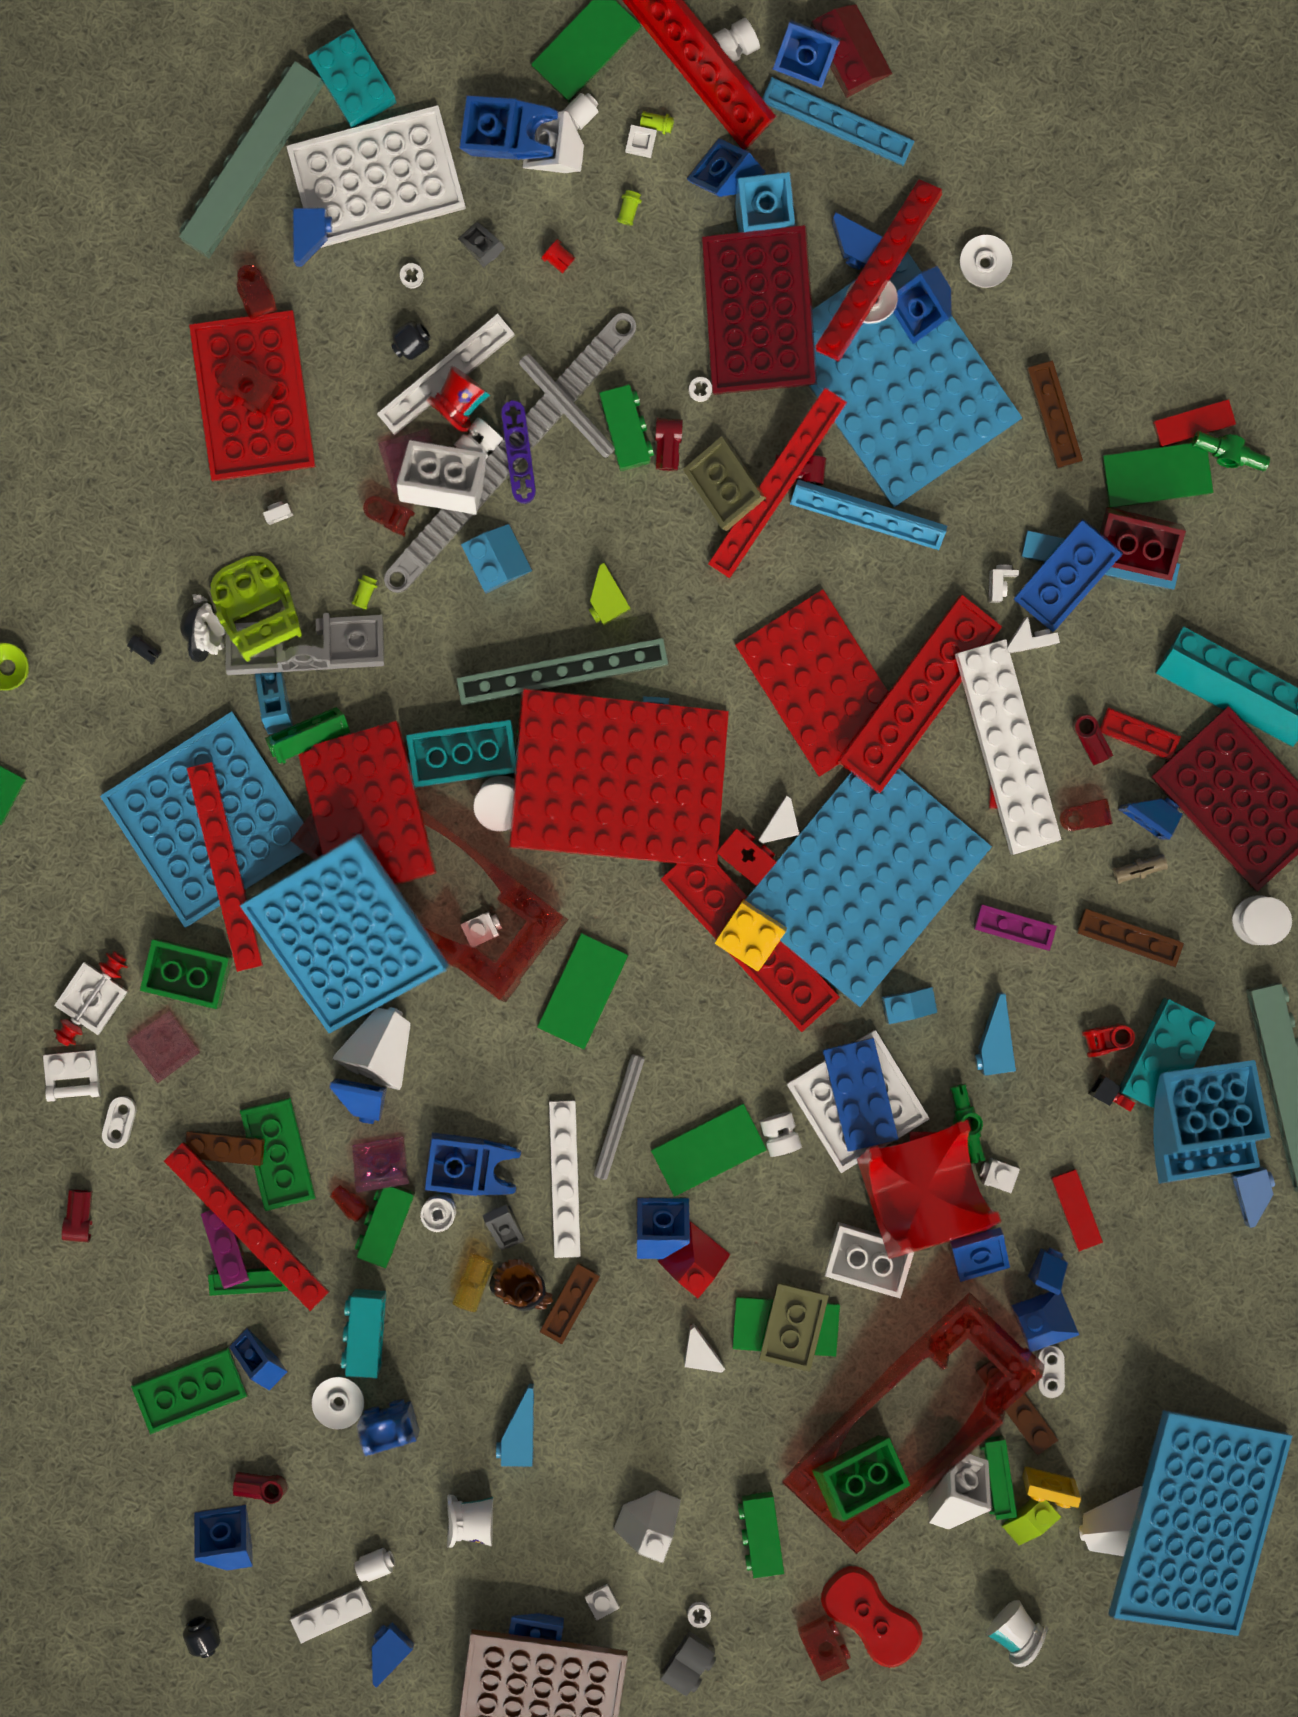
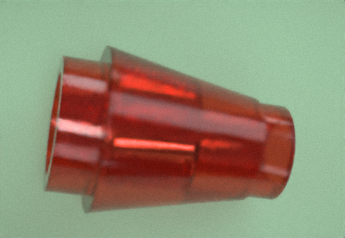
[330,1185,369,1223]

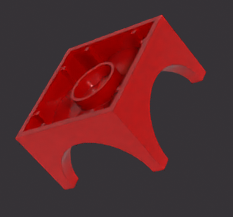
[857,1120,1001,1259]

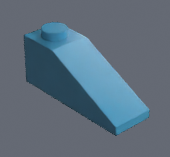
[255,672,293,734]
[975,992,1016,1075]
[496,1384,534,1467]

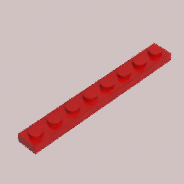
[815,179,942,361]
[708,387,847,578]
[187,762,264,972]
[164,1142,330,1311]

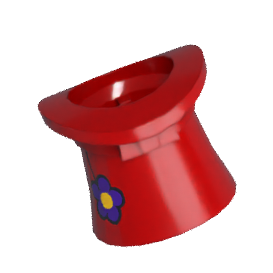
[426,366,490,432]

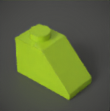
[588,563,630,626]
[1002,1499,1061,1545]

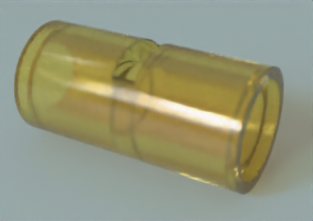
[452,1254,494,1312]

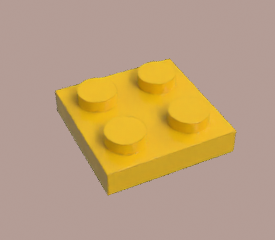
[715,899,787,971]
[1022,1466,1081,1508]

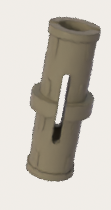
[1113,853,1168,884]

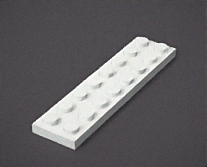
[955,639,1061,855]

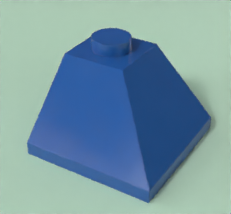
[773,20,840,88]
[687,138,766,197]
[893,266,951,344]
[1118,798,1183,840]
[330,1078,387,1124]
[637,1198,690,1259]
[1011,1292,1079,1353]
[194,1505,253,1570]

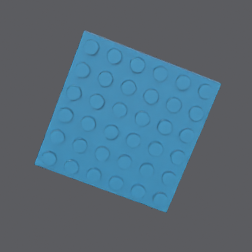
[100,711,318,928]
[240,835,449,1033]

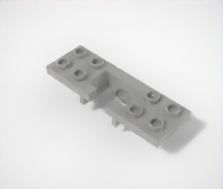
[226,613,384,675]

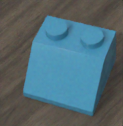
[735,172,795,232]
[461,524,532,594]

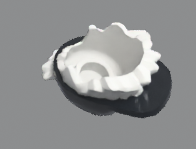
[180,594,226,662]

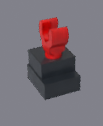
[1088,1074,1136,1112]

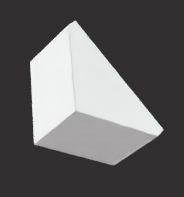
[758,796,799,843]
[684,1324,725,1372]

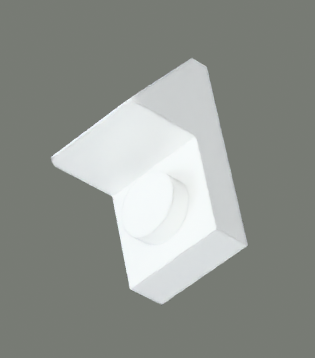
[1007,617,1060,653]

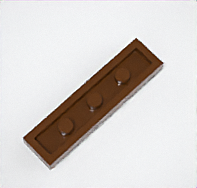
[1026,360,1083,469]
[1076,908,1184,968]
[976,1355,1058,1455]

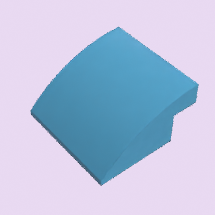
[1153,1060,1271,1184]

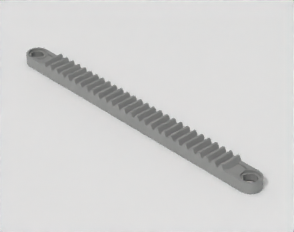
[384,313,636,593]

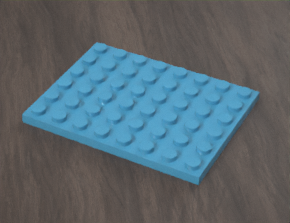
[809,251,1022,508]
[745,768,992,1007]
[1108,1410,1292,1636]

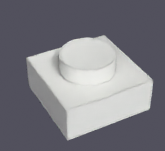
[626,125,657,158]
[263,502,294,525]
[585,1584,620,1620]

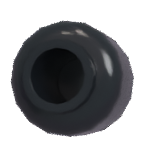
[391,321,431,360]
[183,1616,221,1658]

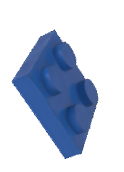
[950,1227,1010,1282]

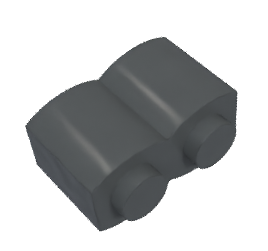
[660,1631,716,1696]

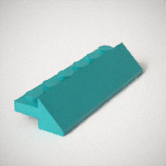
[1156,626,1298,747]

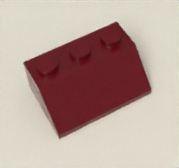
[810,4,892,98]
[1100,507,1186,581]

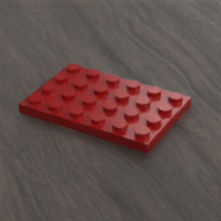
[189,310,316,481]
[735,590,888,777]
[298,721,437,885]

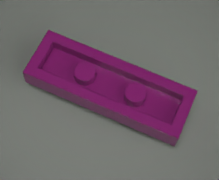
[974,904,1057,951]
[201,1210,249,1289]

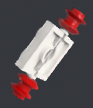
[54,951,128,1046]

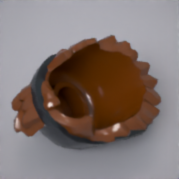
[489,1259,553,1311]

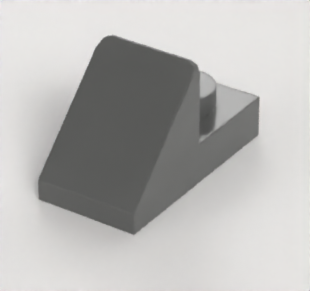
[458,222,505,268]
[482,1205,525,1251]

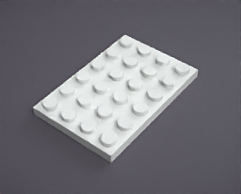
[287,105,466,248]

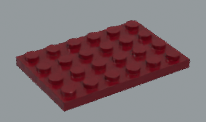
[702,225,817,395]
[1151,706,1298,892]

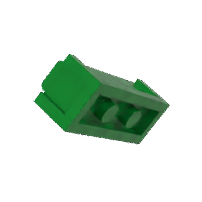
[265,707,351,764]
[208,1267,289,1296]
[979,1435,1017,1520]

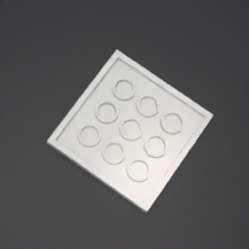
[786,1030,930,1173]

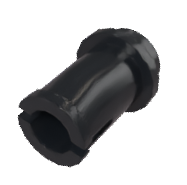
[127,634,162,665]

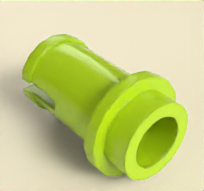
[640,111,674,135]
[617,190,642,226]
[351,575,378,610]

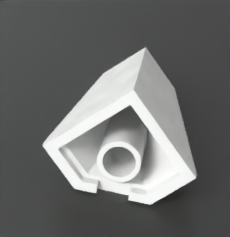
[333,1007,411,1090]
[928,1454,991,1529]
[1079,1486,1143,1556]
[614,1490,681,1563]

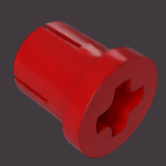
[541,239,575,274]

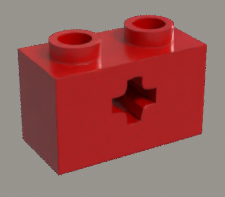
[716,828,776,886]

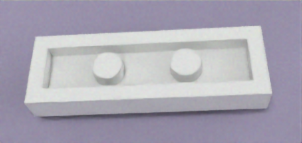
[290,1586,373,1643]

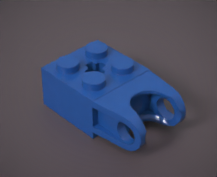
[460,96,559,160]
[425,1133,521,1196]
[357,1399,420,1456]

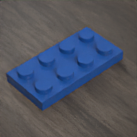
[1014,519,1123,632]
[823,1037,899,1152]

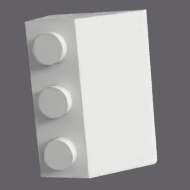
[397,440,487,514]
[825,1222,914,1298]

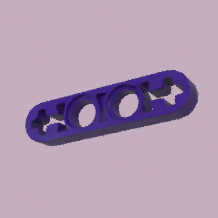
[502,401,536,504]

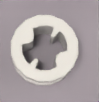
[400,263,424,289]
[689,377,712,402]
[688,1602,711,1628]

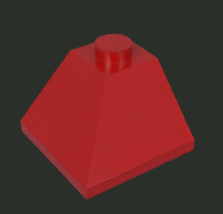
[657,1221,730,1298]

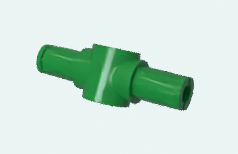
[1192,431,1270,472]
[950,1084,986,1164]

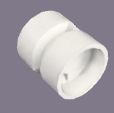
[712,17,760,63]
[454,417,503,459]
[760,1112,802,1157]
[421,1194,457,1232]

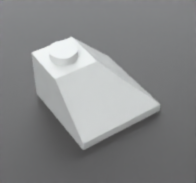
[523,111,584,173]

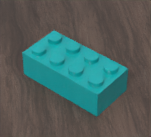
[406,720,517,788]
[1120,998,1216,1108]

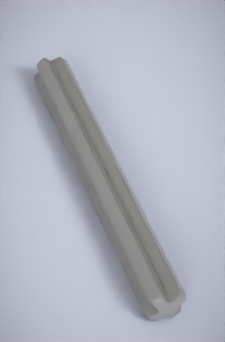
[519,354,615,458]
[594,1054,644,1180]

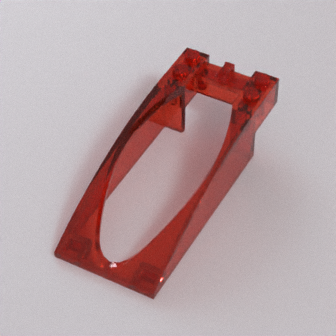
[290,806,569,1002]
[782,1292,1045,1554]

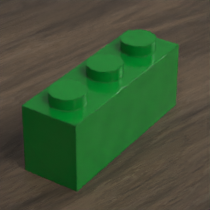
[599,384,654,472]
[355,1181,416,1268]
[738,1491,784,1579]

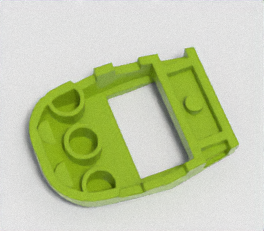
[210,556,302,661]

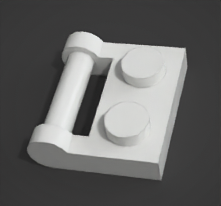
[43,1050,101,1102]

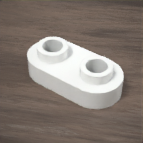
[102,1096,137,1148]
[1037,1345,1065,1398]

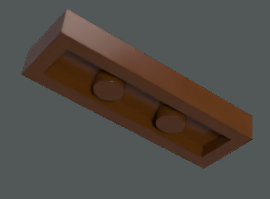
[186,1131,265,1166]
[539,1262,600,1344]

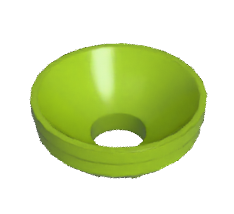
[0,643,29,691]

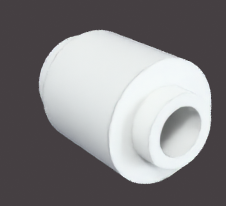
[563,93,599,130]
[355,1548,395,1582]

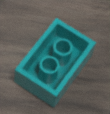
[308,28,397,128]
[341,1289,386,1378]

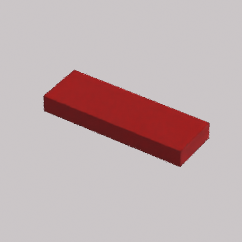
[1153,399,1236,447]
[1100,708,1181,760]
[1051,1169,1103,1251]

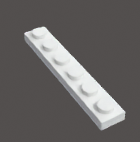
[377,314,515,435]
[549,1100,581,1258]

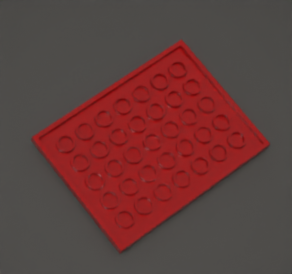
[509,689,729,867]

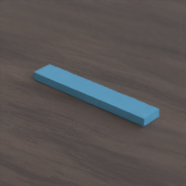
[762,77,914,166]
[790,480,947,550]
[1021,531,1180,590]

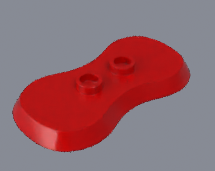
[821,1566,923,1668]

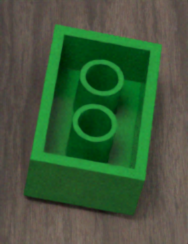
[140,939,233,1009]
[812,1435,911,1521]

